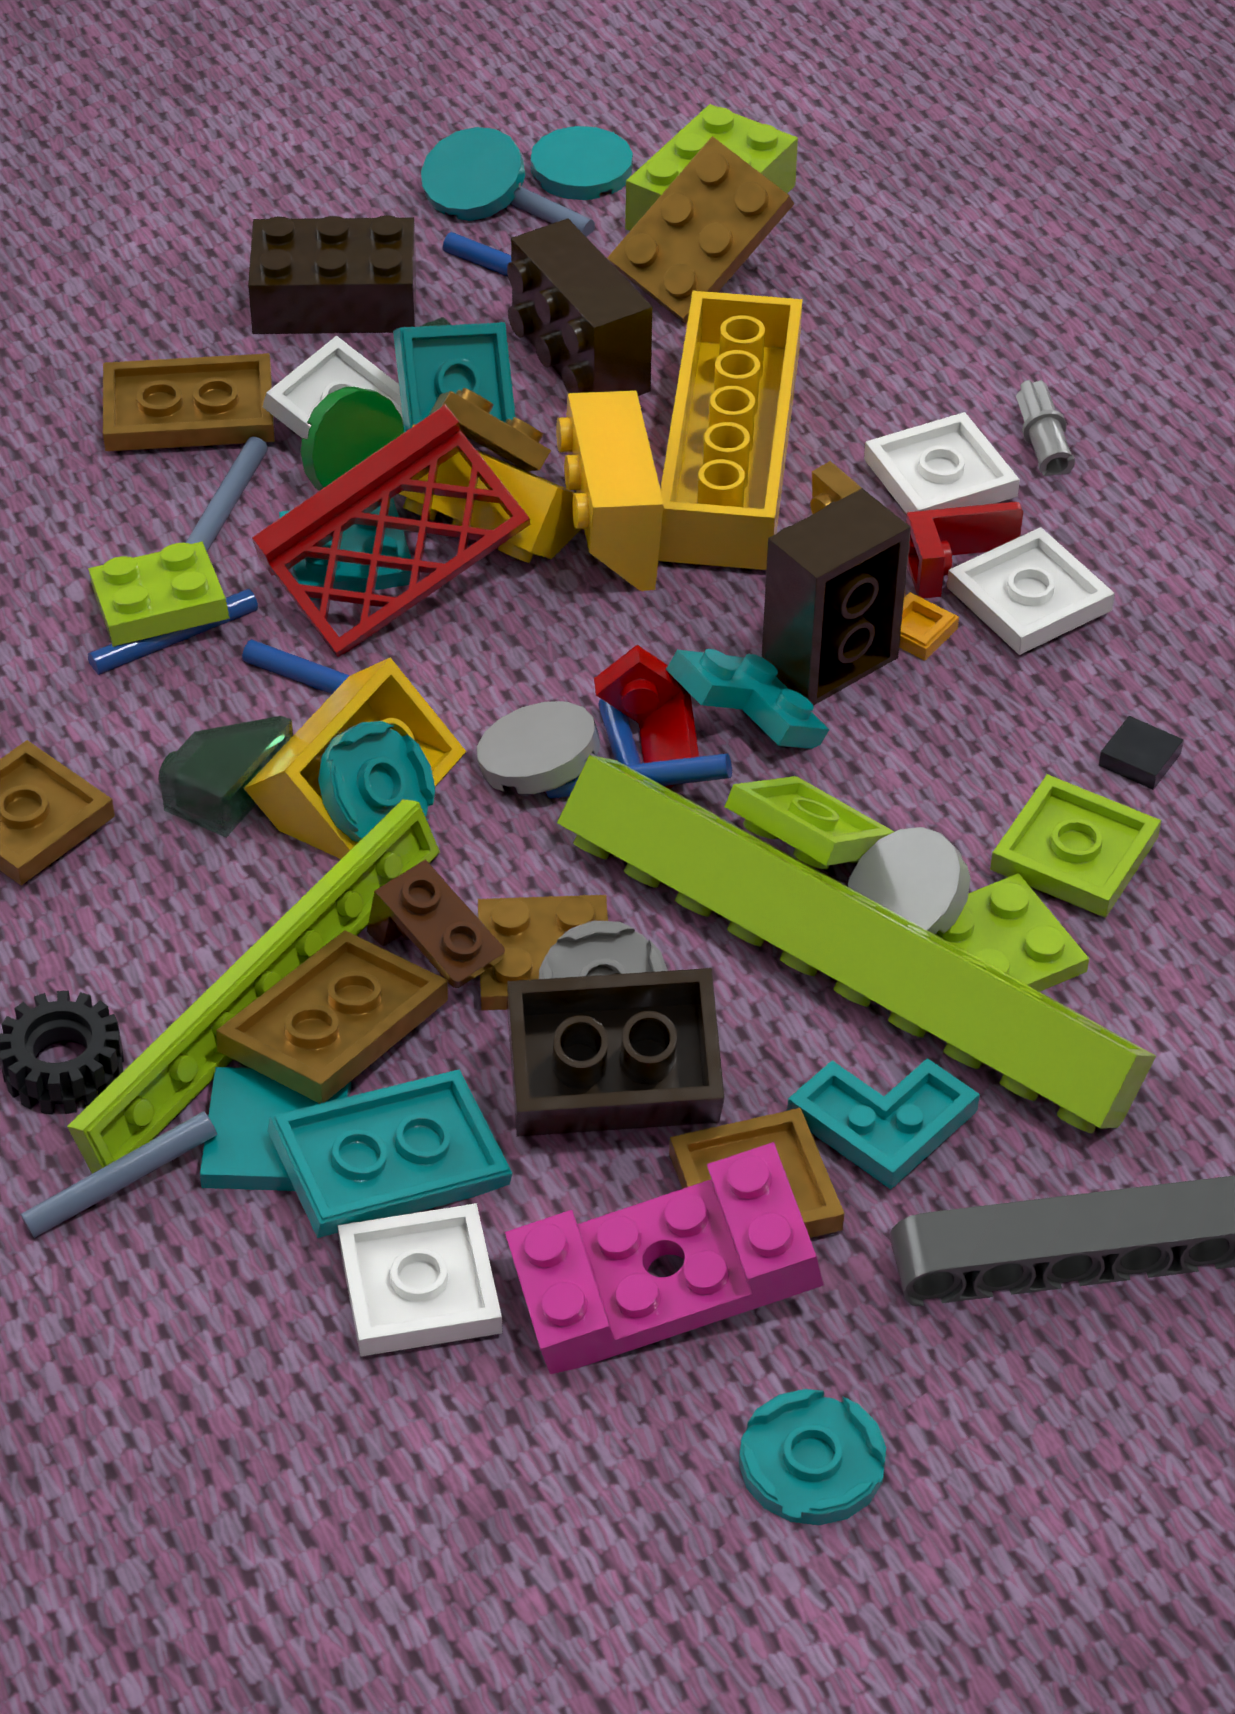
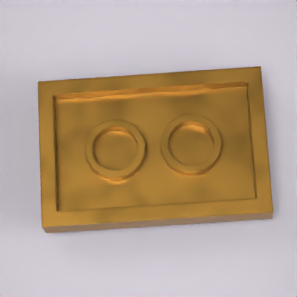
[607,136,794,324]
[103,353,275,451]
[216,930,448,1104]

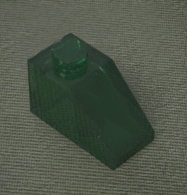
[158,715,293,838]

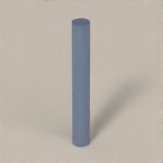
[510,186,595,237]
[185,437,268,551]
[20,1111,217,1238]

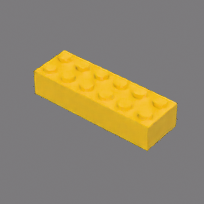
[658,291,803,570]

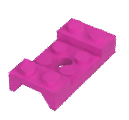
[505,1142,824,1374]

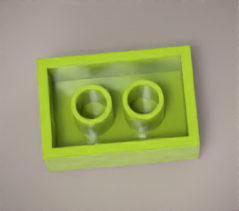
[625,104,798,231]

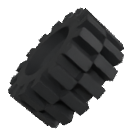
[0,990,124,1115]

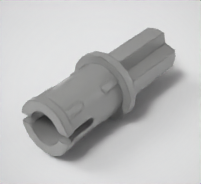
[1016,380,1075,476]

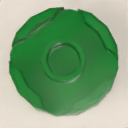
[300,387,404,491]

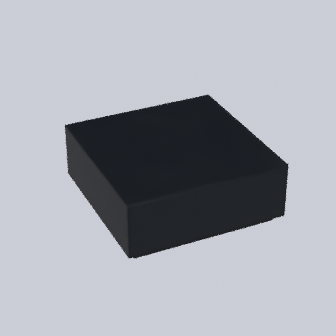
[1098,716,1184,790]

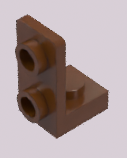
[367,859,505,988]

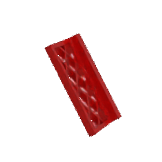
[252,404,531,657]

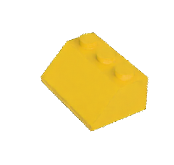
[556,390,664,591]
[399,424,581,563]
[244,657,466,859]

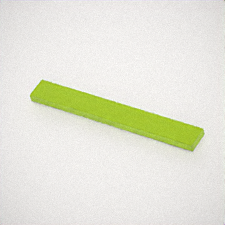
[67,799,440,1174]

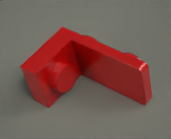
[906,502,1023,599]
[594,645,699,789]

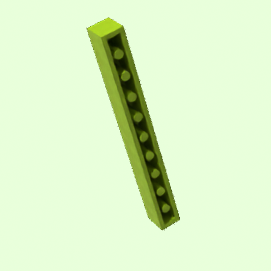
[557,755,1156,1133]

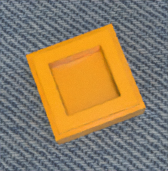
[899,592,959,661]

